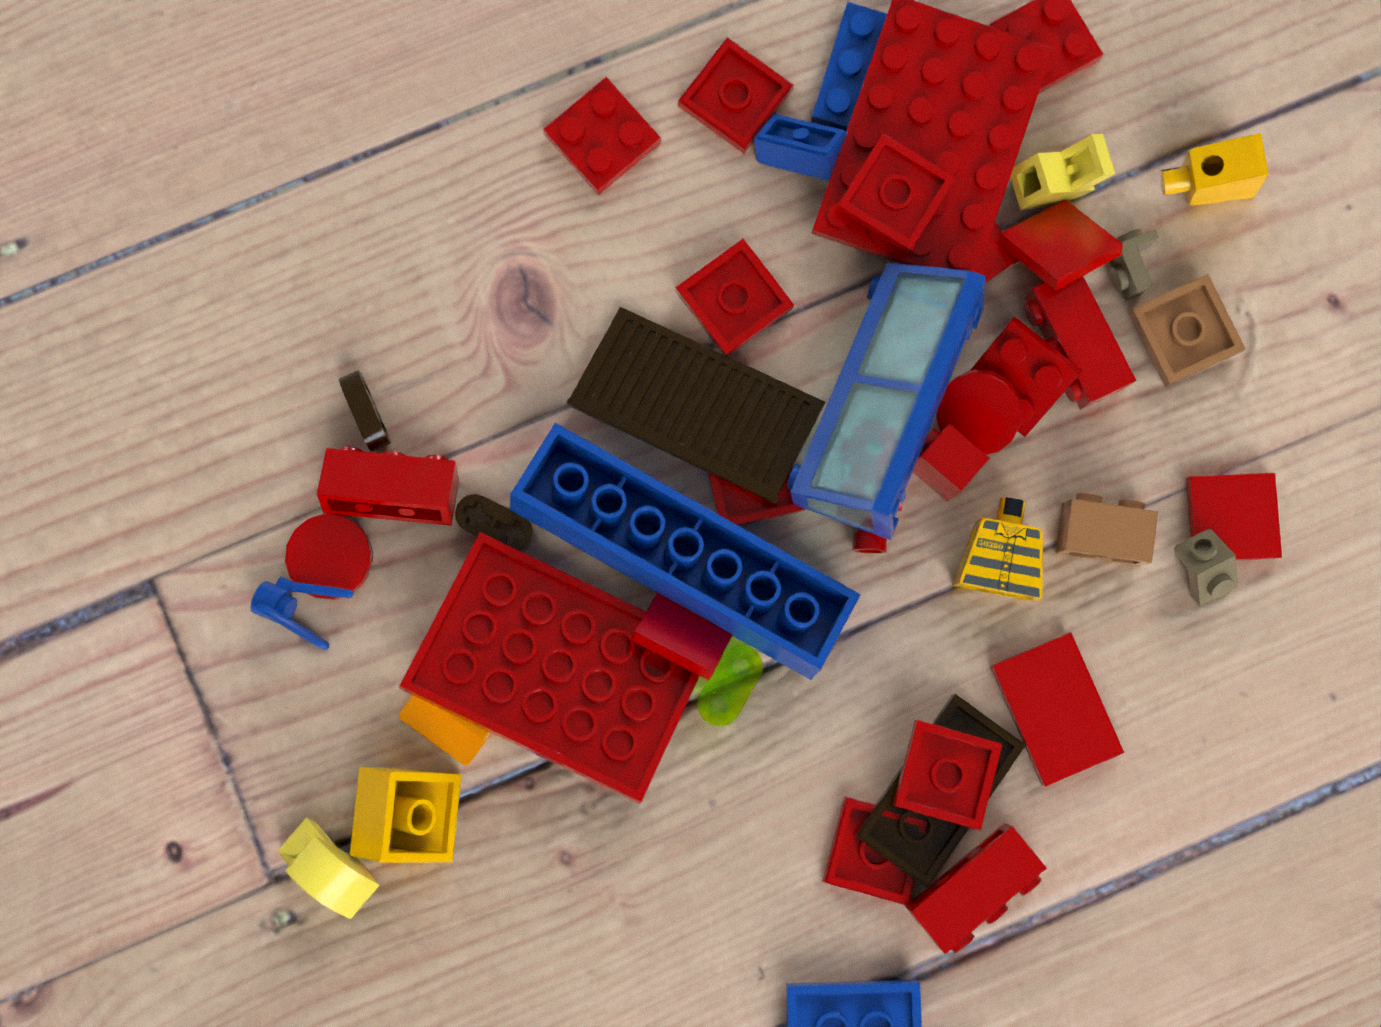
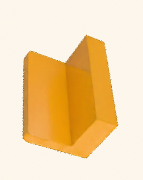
[399,695,492,766]

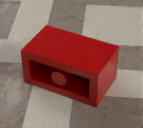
[913,423,990,501]

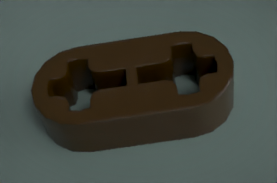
[339,370,391,452]
[455,494,534,552]

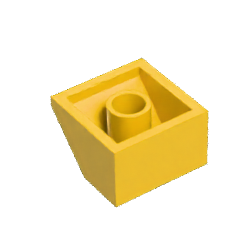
[349,766,462,863]

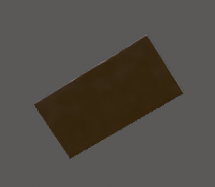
[854,694,1026,889]

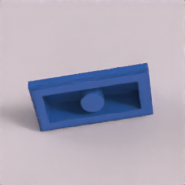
[754,114,848,181]

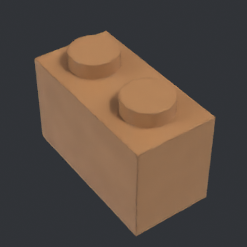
[1056,493,1158,566]

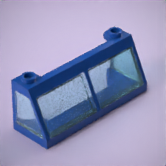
[787,262,986,540]

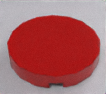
[936,369,1023,455]
[285,514,373,600]

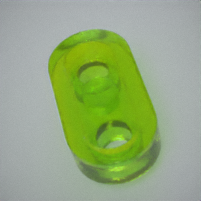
[697,645,763,726]

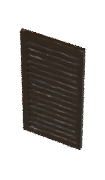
[567,307,825,504]

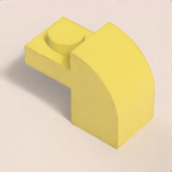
[1010,134,1115,209]
[278,817,380,919]

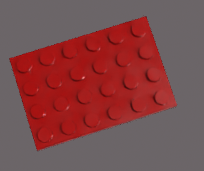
[811,0,1054,285]
[399,532,700,804]

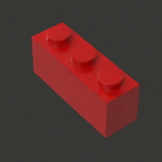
[1024,276,1137,410]
[317,446,459,526]
[905,823,1047,954]

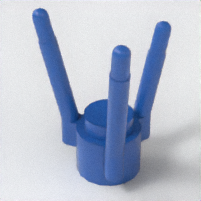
[250,577,353,650]

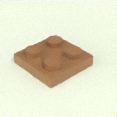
[1128,274,1246,387]

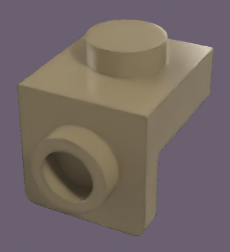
[1110,229,1159,300]
[1174,529,1238,606]

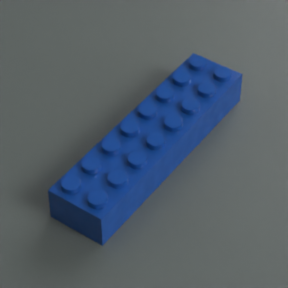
[510,423,861,680]

